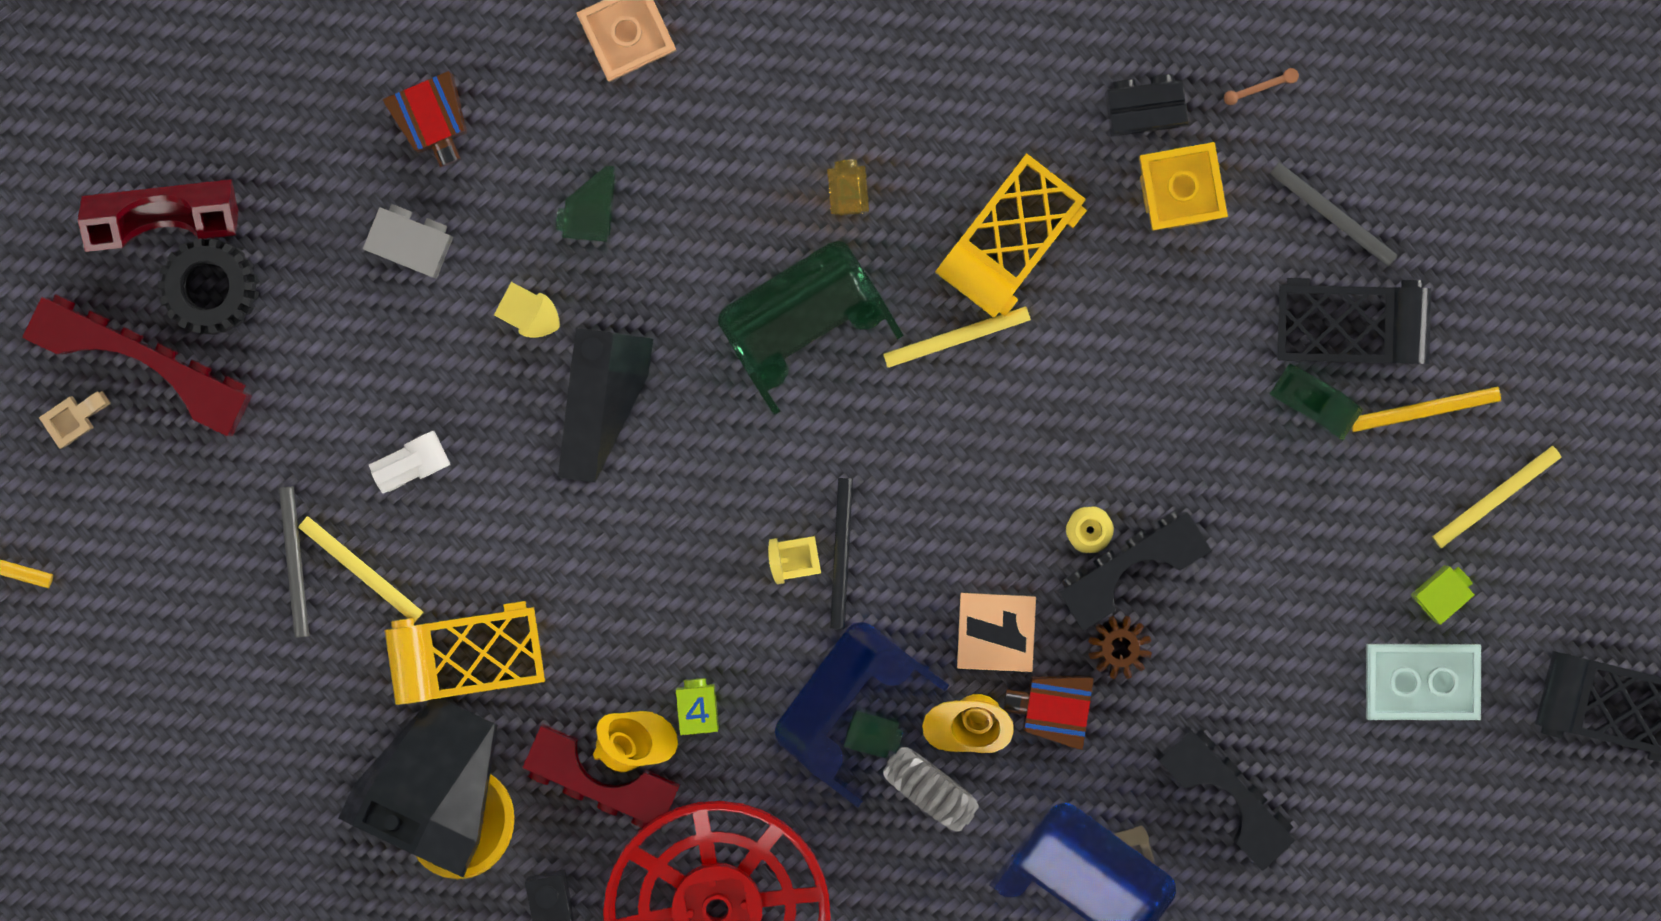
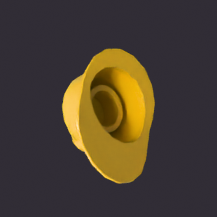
[922,694,1014,753]
[593,711,678,772]

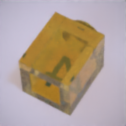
[827,160,869,216]

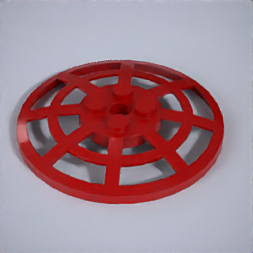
[603,801,831,921]

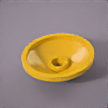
[415,774,515,879]

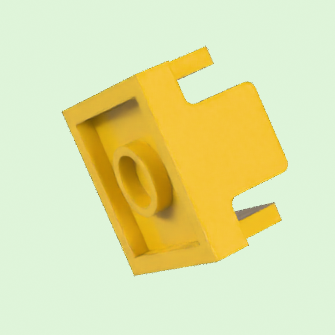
[1139,142,1228,231]

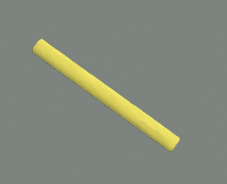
[883,306,1031,368]
[1432,446,1562,548]
[298,516,424,623]

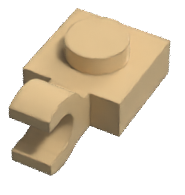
[39,391,111,449]

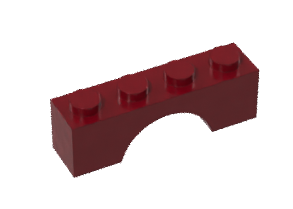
[78,179,238,252]
[522,723,681,829]

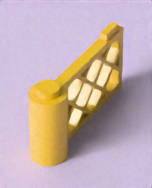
[935,153,1087,318]
[384,601,545,705]

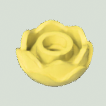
[1066,507,1114,553]

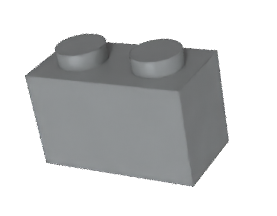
[363,204,453,279]

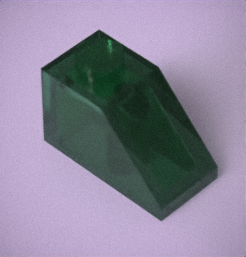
[556,166,616,243]
[1269,363,1364,441]
[844,705,904,758]

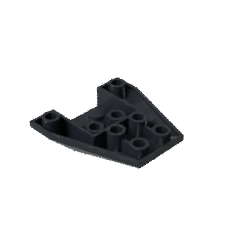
[338,698,498,877]

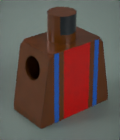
[383,71,467,168]
[1003,675,1094,750]

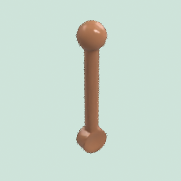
[1223,68,1299,105]

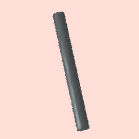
[1270,162,1398,267]
[279,486,310,638]

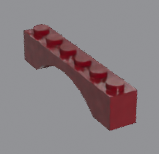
[22,294,252,436]

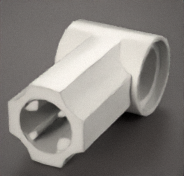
[369,431,451,494]

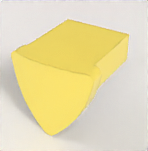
[494,282,560,338]
[768,536,821,585]

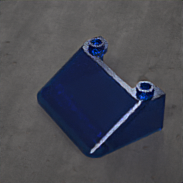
[988,803,1176,921]

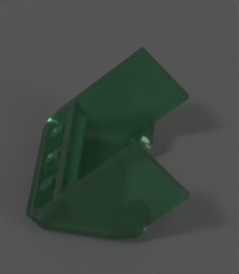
[718,241,904,415]

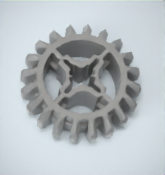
[883,747,979,831]

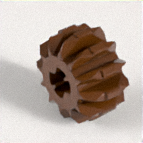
[1088,615,1152,679]

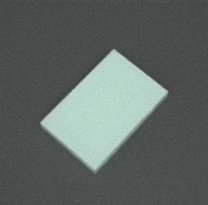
[1366,644,1481,720]

